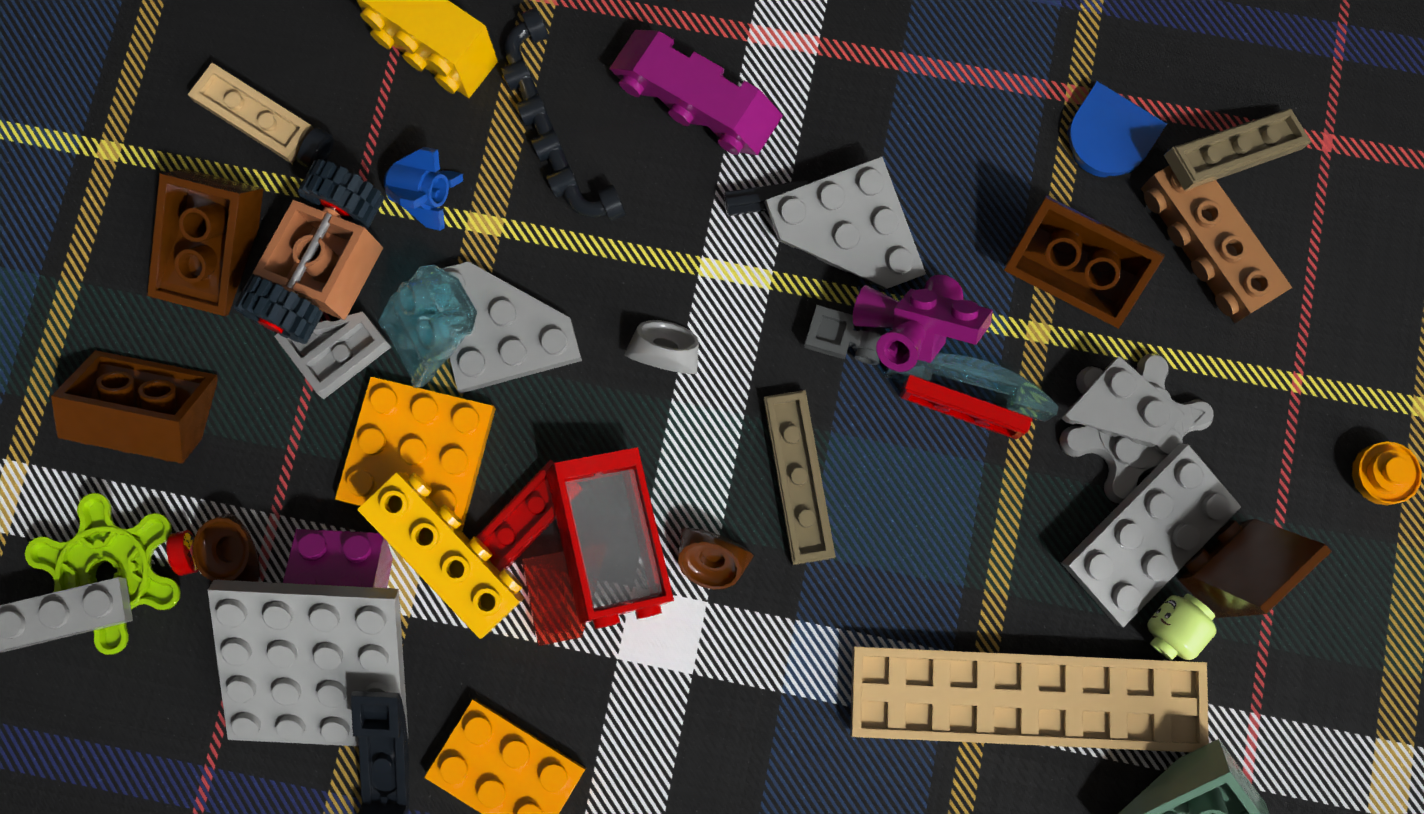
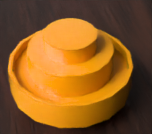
[1352,441,1422,506]

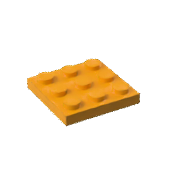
[335,377,496,531]

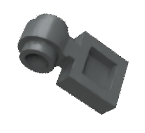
[804,305,887,365]

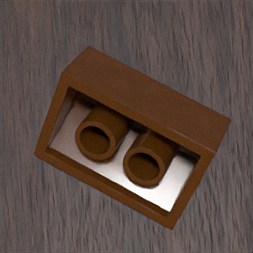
[1004,195,1165,329]
[51,350,218,464]

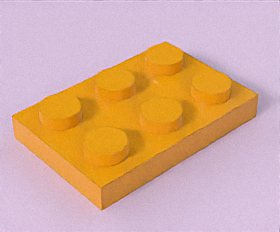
[424,699,586,814]

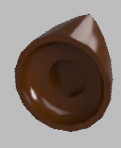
[192,513,260,582]
[678,528,754,590]

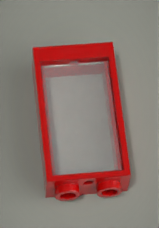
[546,447,674,629]

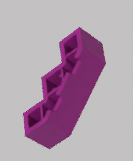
[609,30,783,155]

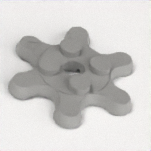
[1059,353,1214,504]

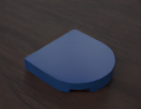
[1067,81,1167,177]

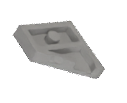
[274,312,391,399]
[1061,356,1185,447]

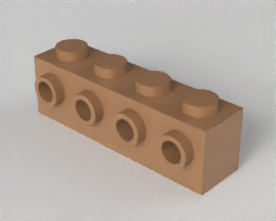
[1141,165,1292,323]

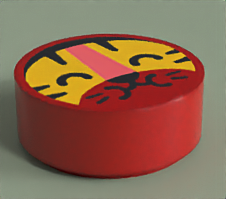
[166,530,198,576]

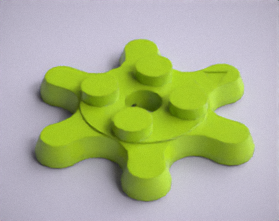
[25,493,181,655]

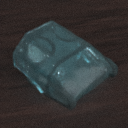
[378,265,477,388]

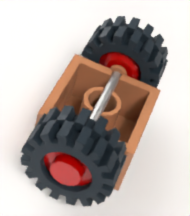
[234,159,384,344]

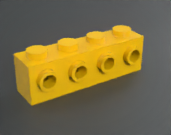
[357,472,525,639]

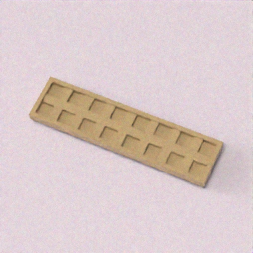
[850,647,1209,752]

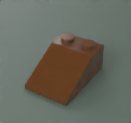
[147,169,264,316]
[1178,518,1332,618]

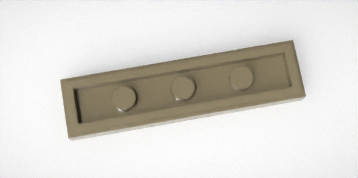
[1164,108,1311,191]
[763,390,836,566]

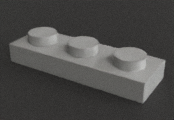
[0,577,133,652]

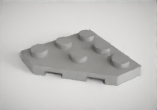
[764,157,926,290]
[428,261,582,394]

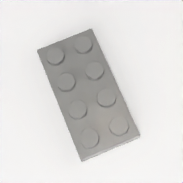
[1061,443,1241,628]

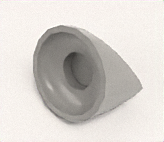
[624,320,699,374]

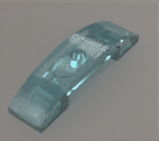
[884,353,1058,422]

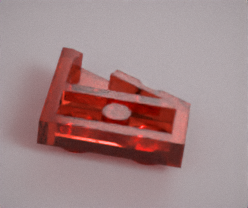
[522,543,606,647]

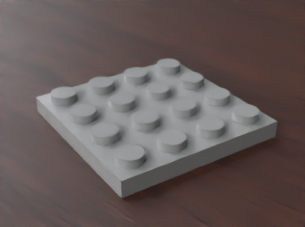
[207,580,408,746]

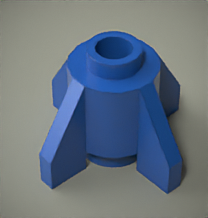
[384,147,463,231]

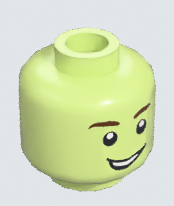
[1147,594,1216,661]

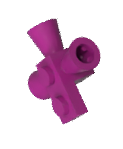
[853,275,993,372]

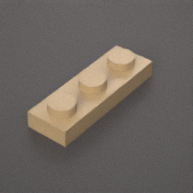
[188,63,314,164]

